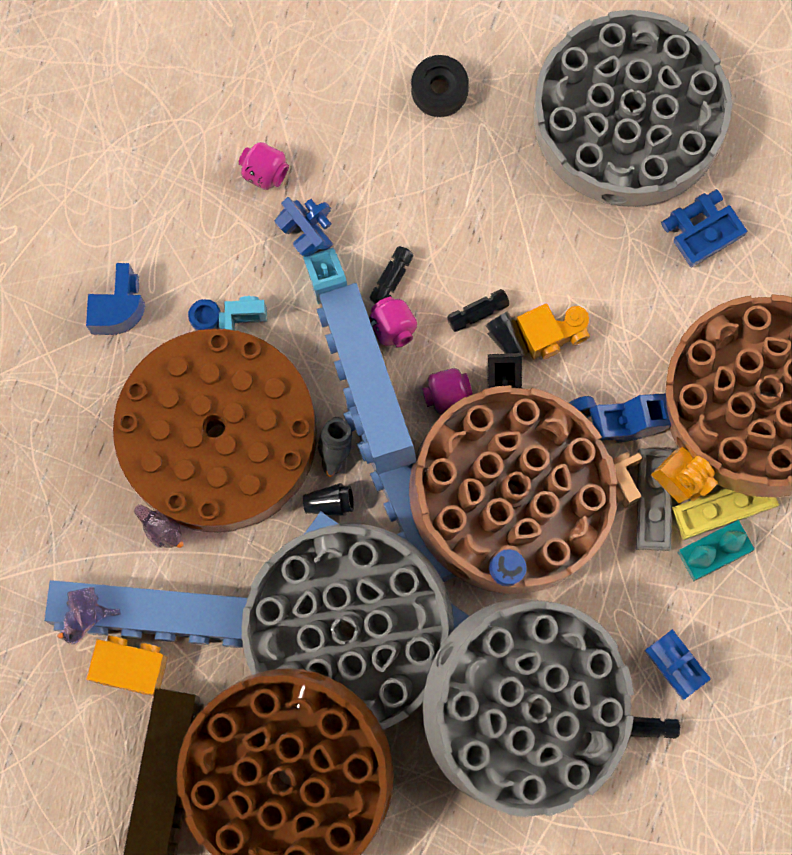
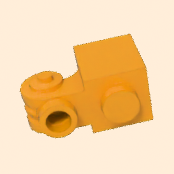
[517,303,590,360]
[651,446,718,503]

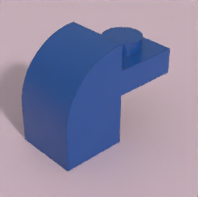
[86,263,146,335]
[590,393,671,443]

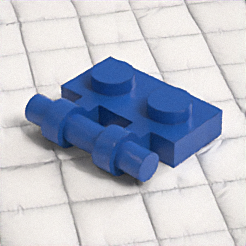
[661,189,748,268]

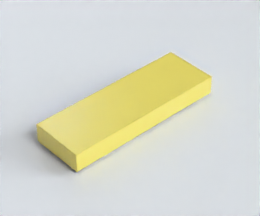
[672,489,779,541]

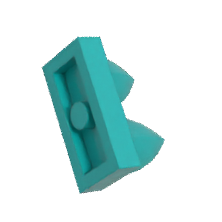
[678,520,755,582]

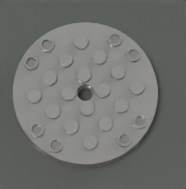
[534,10,732,207]
[242,523,454,730]
[423,599,634,817]

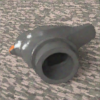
[318,417,352,477]

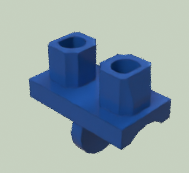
[274,197,333,257]
[644,629,711,700]

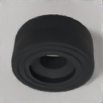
[411,55,469,117]

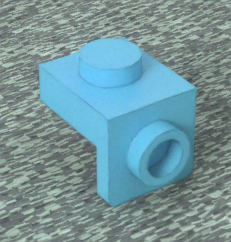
[219,296,267,330]

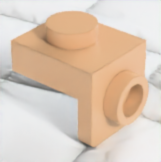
[613,452,643,508]

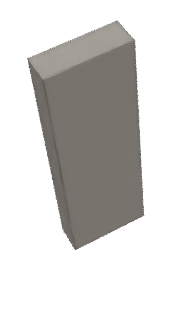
[636,449,673,551]

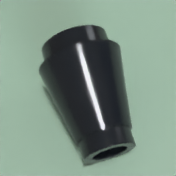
[486,311,529,357]
[303,483,354,516]

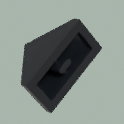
[486,353,522,388]

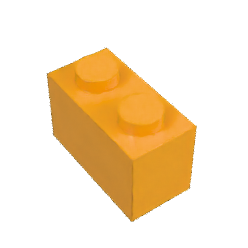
[86,635,168,696]

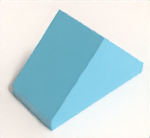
[303,247,347,304]

